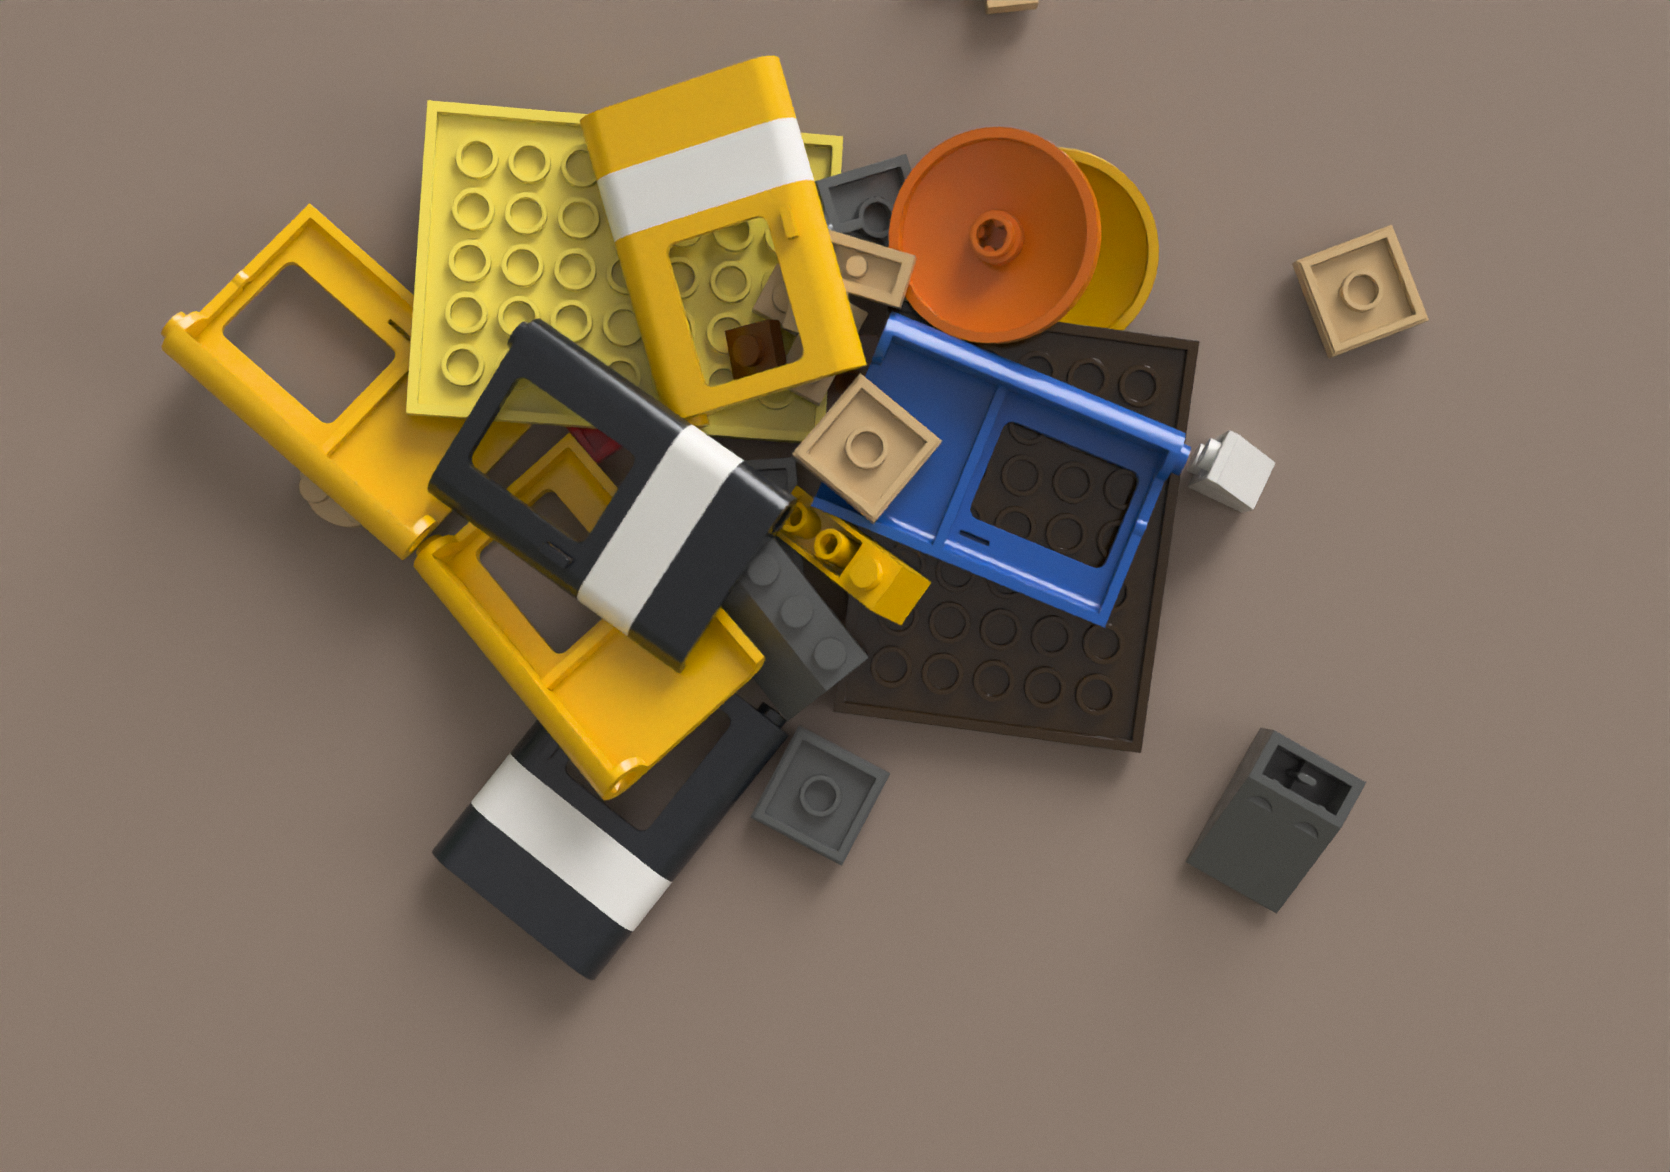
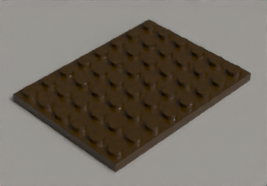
[833,301,1200,753]

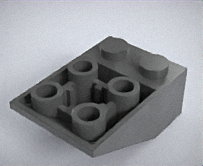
[1185,727,1367,914]

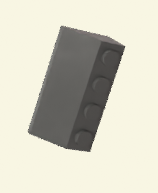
[721,537,869,722]

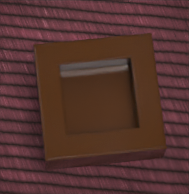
[725,319,787,380]

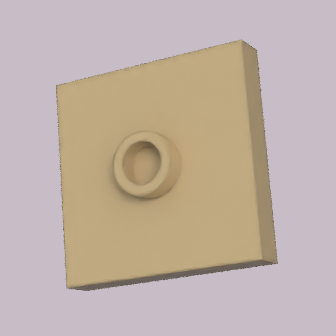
[1292,225,1429,359]
[792,373,942,524]

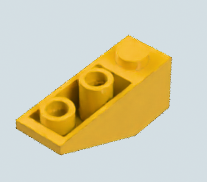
[776,485,931,625]

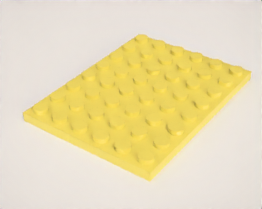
[406,100,843,443]

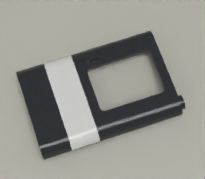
[427,318,798,674]
[432,693,789,980]

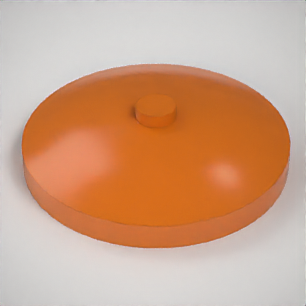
[889,127,1101,344]

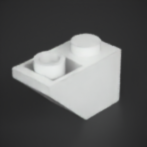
[1187,430,1275,513]

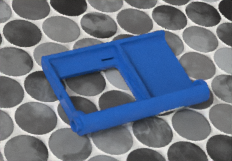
[811,311,1191,628]

